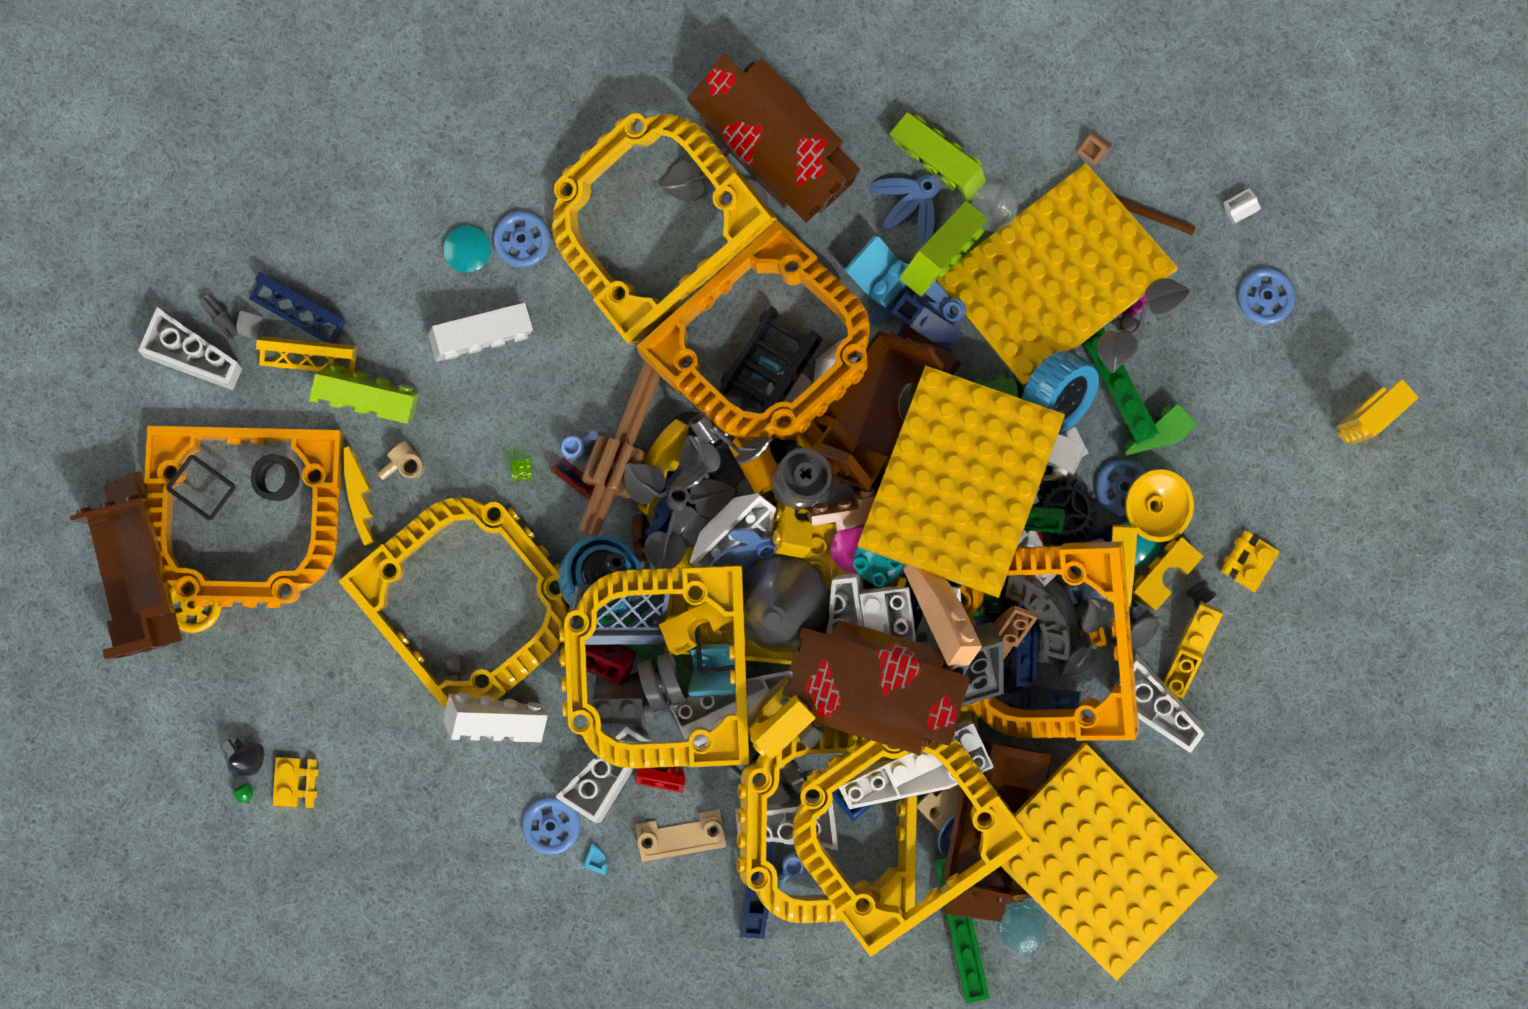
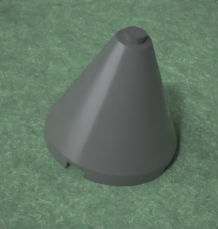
[742,555,831,653]

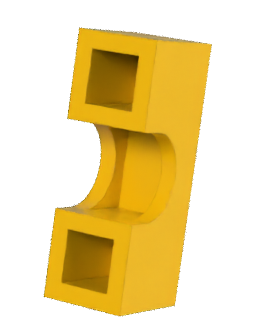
[773,495,812,558]
[1132,537,1204,611]
[659,602,733,656]

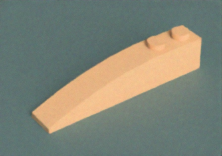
[902,563,982,666]

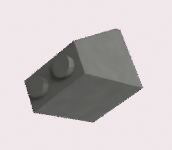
[593,673,645,724]

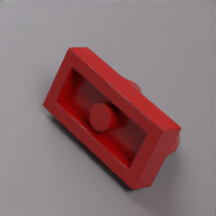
[636,766,686,793]

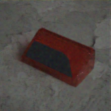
[551,458,594,500]

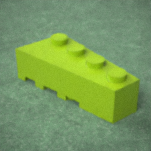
[889,112,986,202]
[899,201,988,297]
[309,364,419,424]

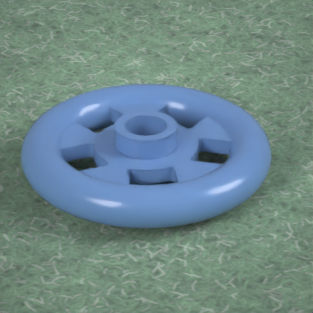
[493,211,550,268]
[1238,268,1295,325]
[1095,459,1147,516]
[522,797,580,855]

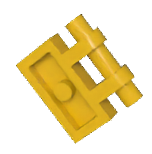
[1220,530,1280,593]
[273,757,319,808]

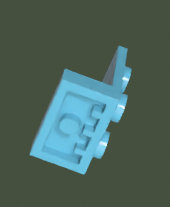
[845,235,909,308]
[688,643,735,697]

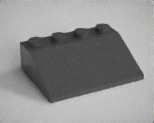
[921,622,1004,706]

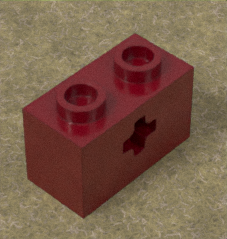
[585,644,636,686]

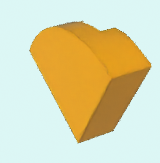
[1079,627,1107,646]

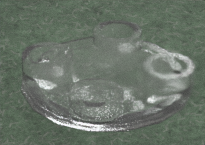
[971,184,1018,231]

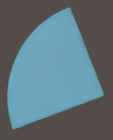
[751,356,783,380]
[583,844,608,875]

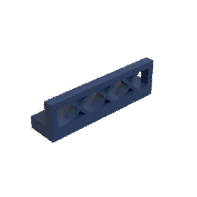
[249,272,346,343]
[1001,589,1038,687]

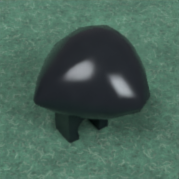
[222,738,265,776]

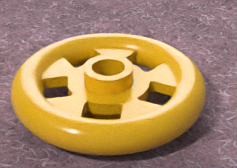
[169,580,222,633]

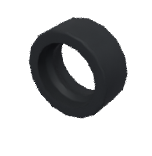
[250,454,300,501]

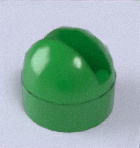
[232,783,253,803]

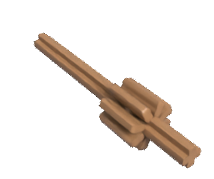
[578,311,674,537]

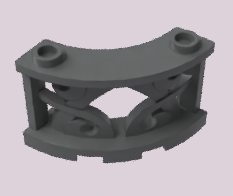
[1005,575,1079,661]

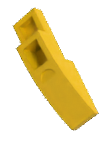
[638,419,689,516]
[1163,601,1223,699]

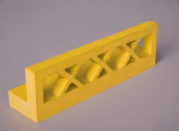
[256,336,357,373]

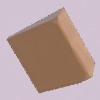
[1076,130,1112,166]

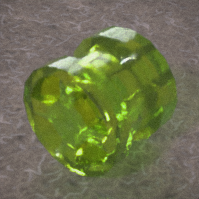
[511,457,533,482]

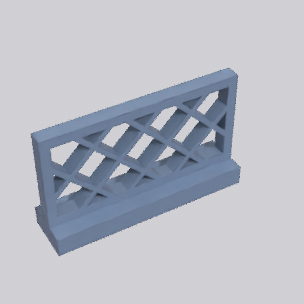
[570,584,670,645]

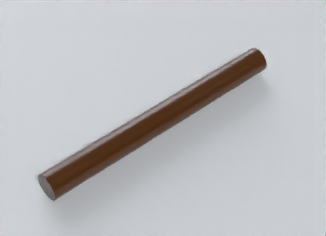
[1115,195,1196,235]

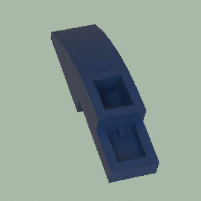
[740,841,773,939]

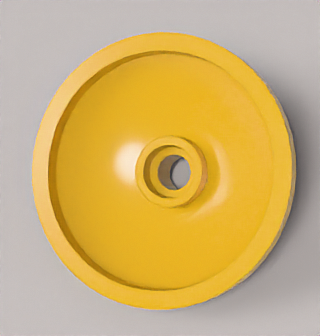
[1125,469,1194,542]

